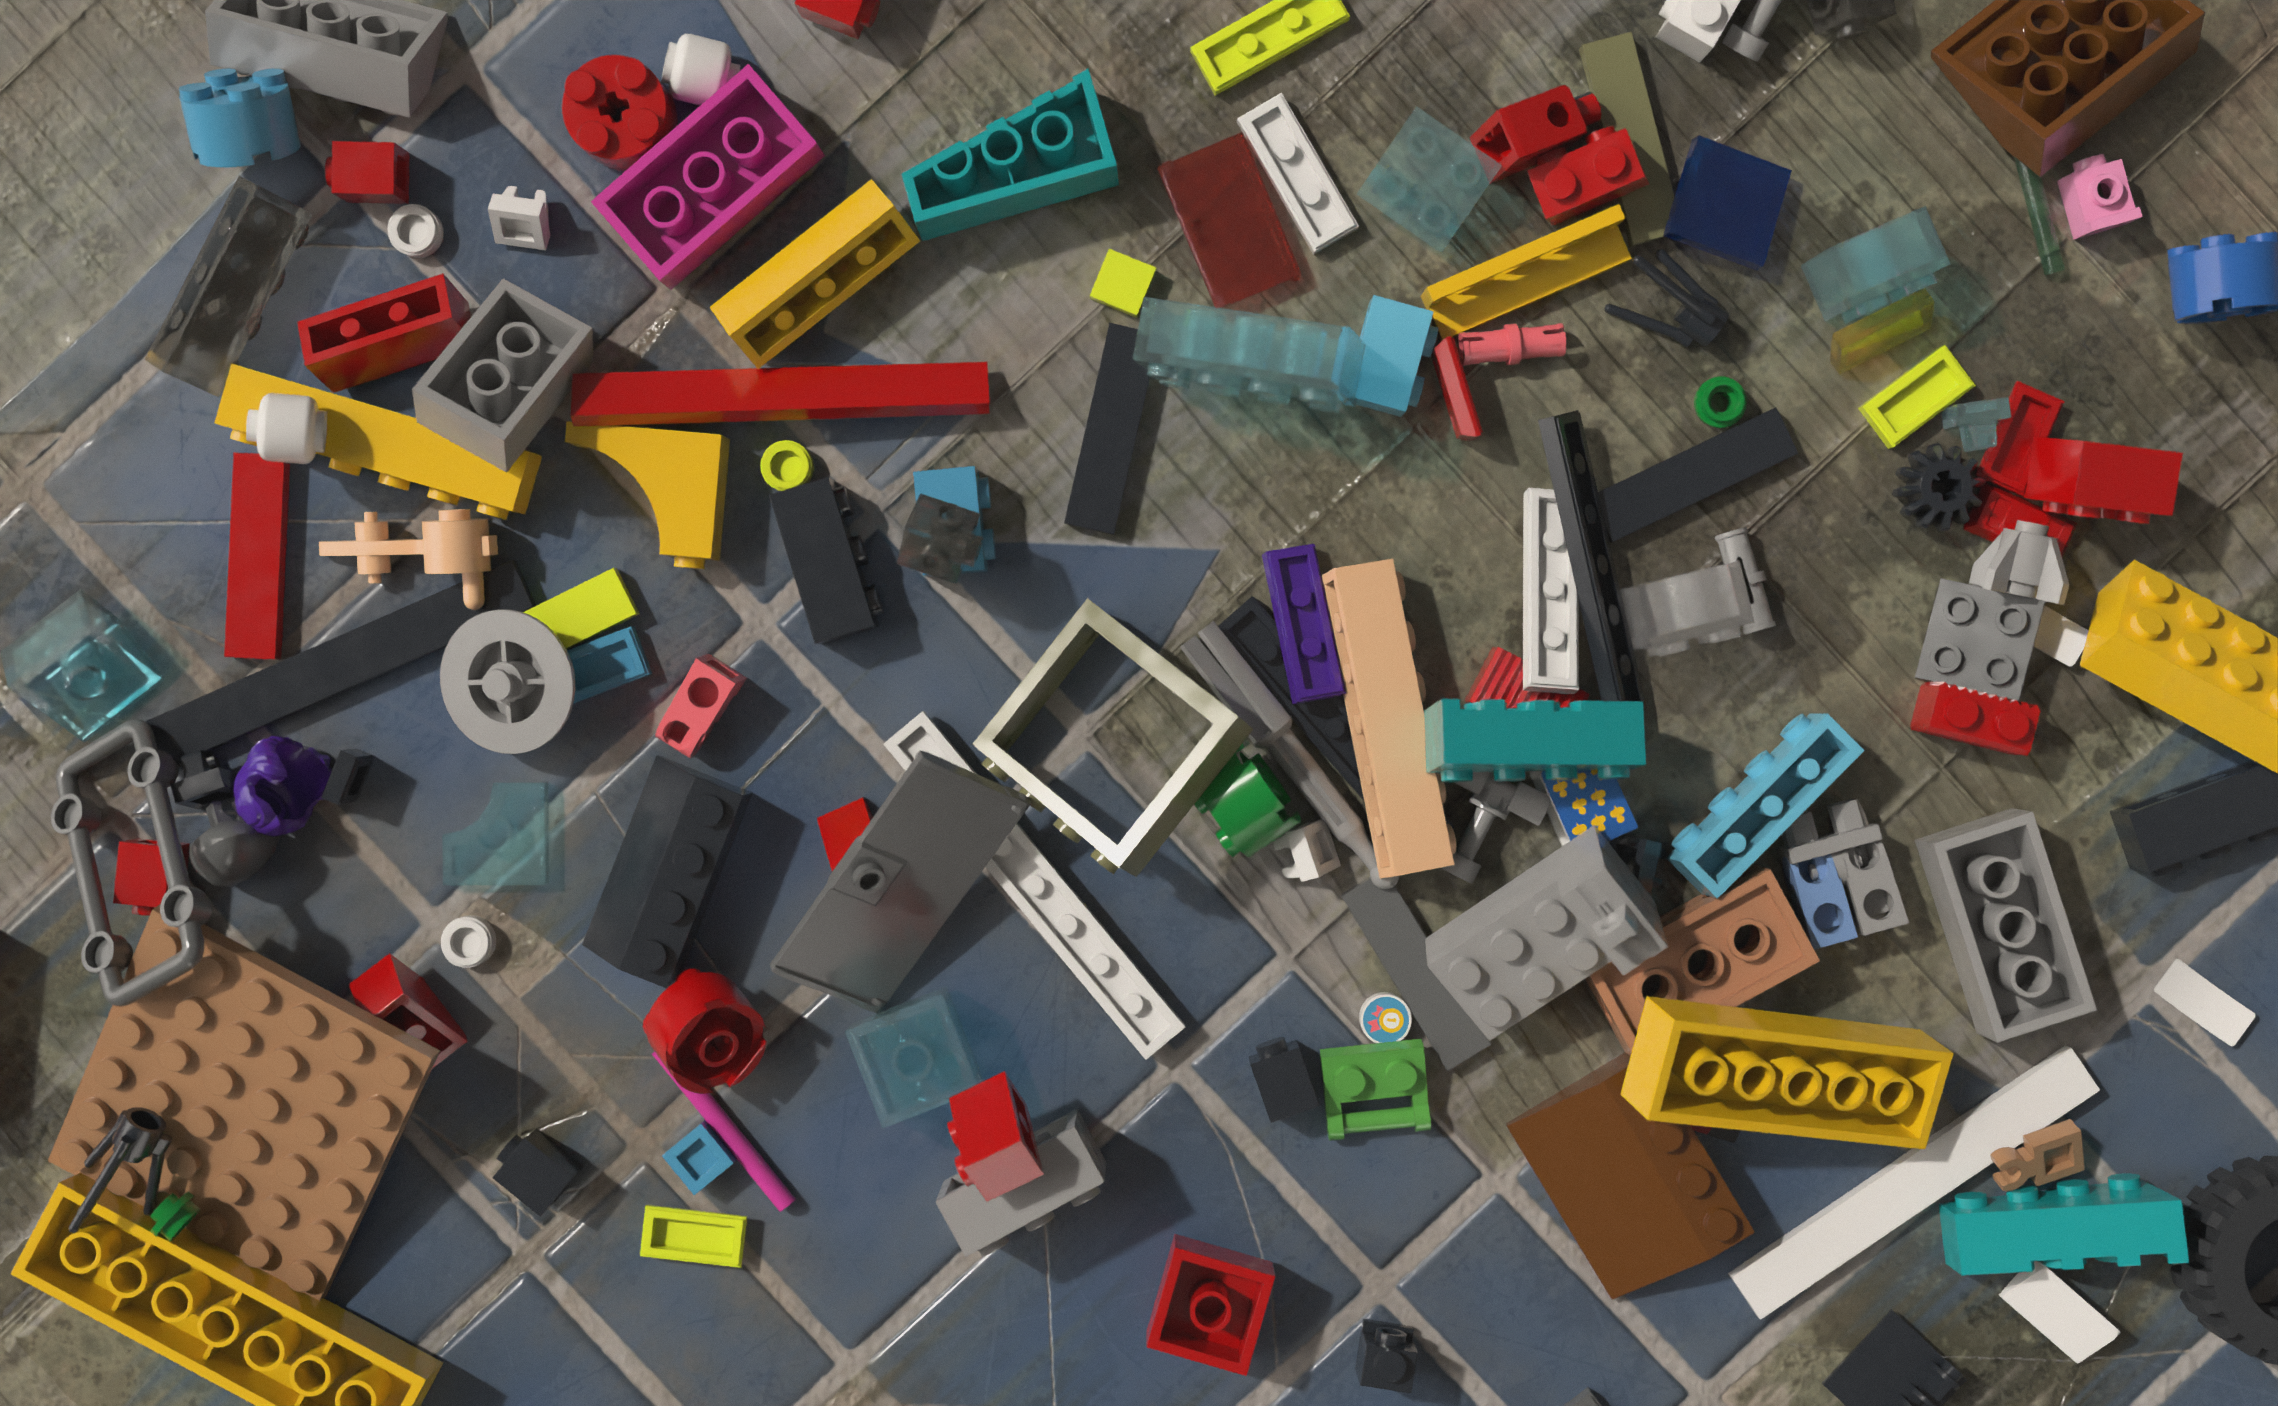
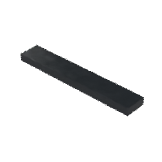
[1538,410,1647,711]
[1218,596,1455,829]

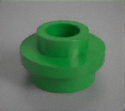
[1694,376,1747,428]
[150,1191,201,1241]

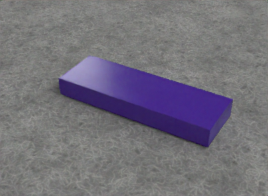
[1262,543,1346,704]

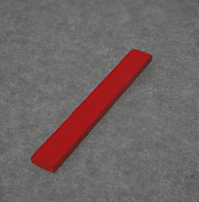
[570,362,990,427]

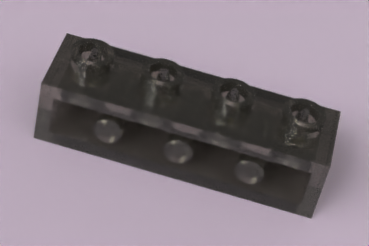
[145,176,313,397]

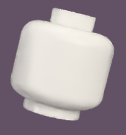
[661,34,740,106]
[246,393,327,464]

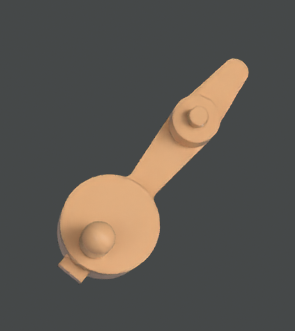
[319,509,498,610]

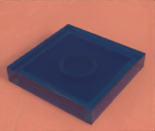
[1663,135,1792,270]

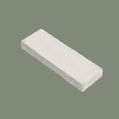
[1237,93,1359,255]

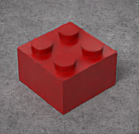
[2024,437,2183,524]
[1146,1234,1275,1376]

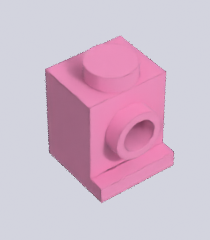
[2057,154,2143,240]

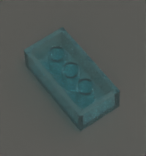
[1132,297,1367,413]

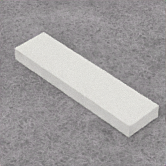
[1523,488,1579,694]

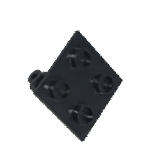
[1822,1309,1967,1406]

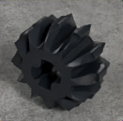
[1892,443,1986,532]

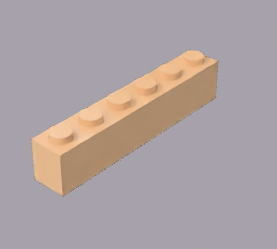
[1322,559,1456,879]

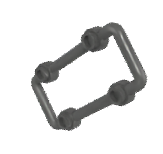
[51,719,212,1007]

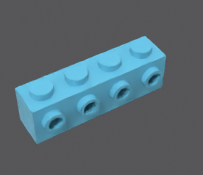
[1667,713,1865,899]

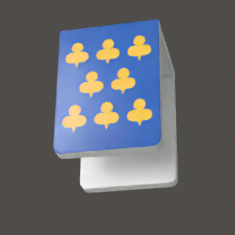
[1529,770,1638,846]

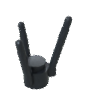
[1604,249,1729,348]
[68,1107,172,1233]

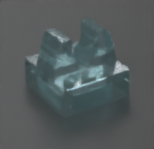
[1941,397,2011,452]

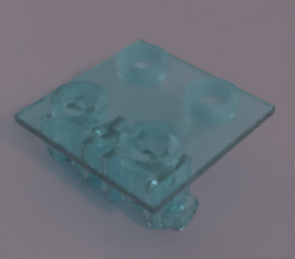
[1357,106,1502,253]

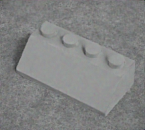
[205,0,448,118]

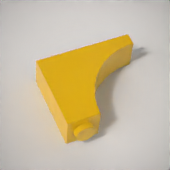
[565,421,730,569]

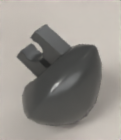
[190,800,280,886]

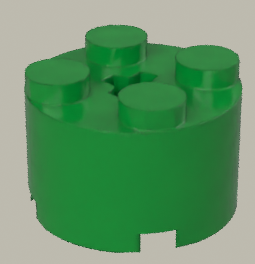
[1194,739,1301,858]

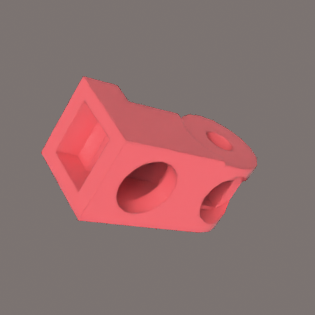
[655,653,747,759]

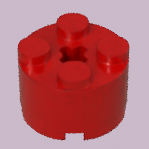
[562,55,678,172]
[642,969,766,1094]

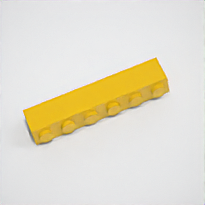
[214,364,542,520]

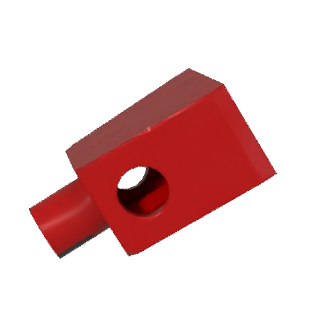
[1470,85,1602,184]

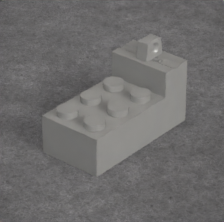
[1425,825,1668,1041]

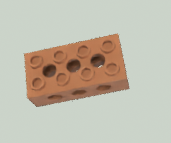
[1585,865,1820,1056]

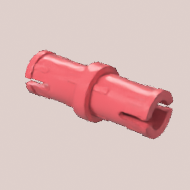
[1458,323,1566,366]

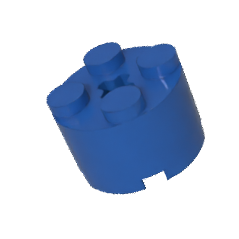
[2167,232,2278,324]

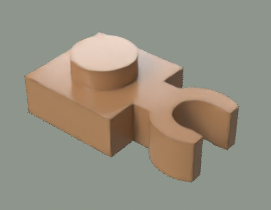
[1990,1119,2085,1191]

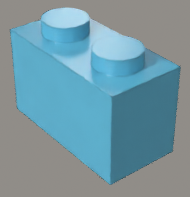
[1342,295,1438,417]

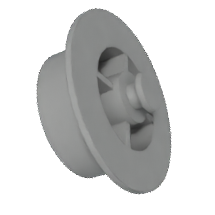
[440,609,575,754]

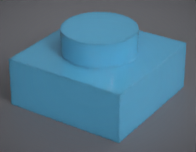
[662,1120,737,1195]

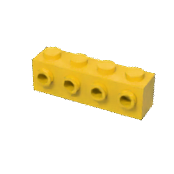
[710,179,920,369]

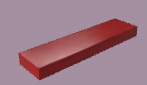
[224,452,290,660]

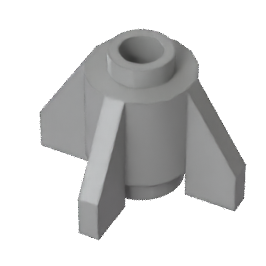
[1969,520,2069,605]

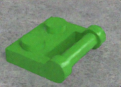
[1320,1039,1431,1141]

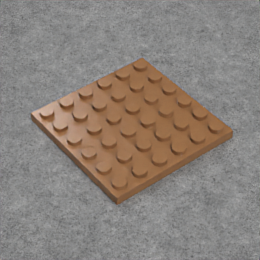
[48,904,440,1301]

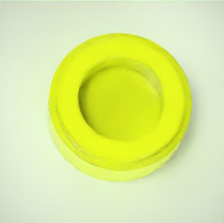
[760,440,814,491]

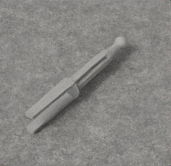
[1180,621,1399,890]

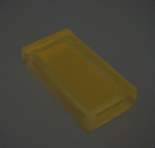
[1830,289,1935,375]

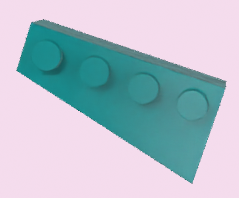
[901,68,1119,241]
[1424,699,1646,782]
[1938,1173,2189,1276]

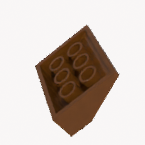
[1931,0,2205,177]
[1505,1052,1755,1300]

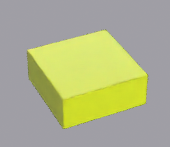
[1090,249,1156,318]

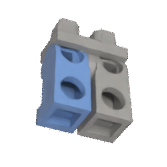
[1776,799,1909,950]

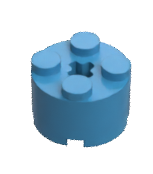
[178,68,301,167]

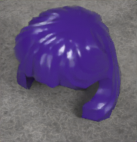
[234,736,332,837]

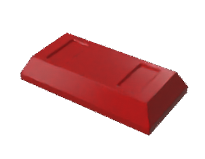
[1431,336,1482,441]
[1975,381,2065,496]
[1962,483,2078,558]

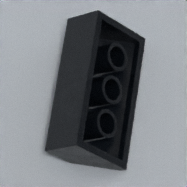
[582,755,753,989]

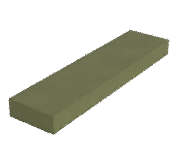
[1579,32,1683,247]

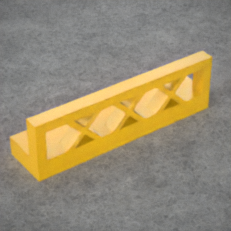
[1421,204,1632,342]

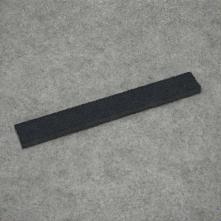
[145,560,536,765]

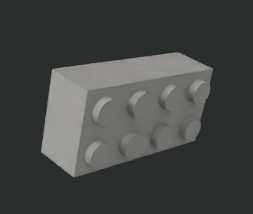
[1915,808,2097,1043]

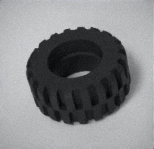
[2170,1155,2278,1365]

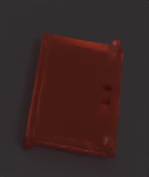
[1157,132,1302,311]

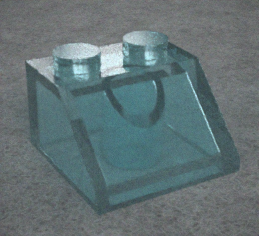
[0,589,164,743]

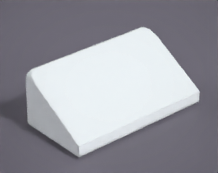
[1999,1261,2120,1364]

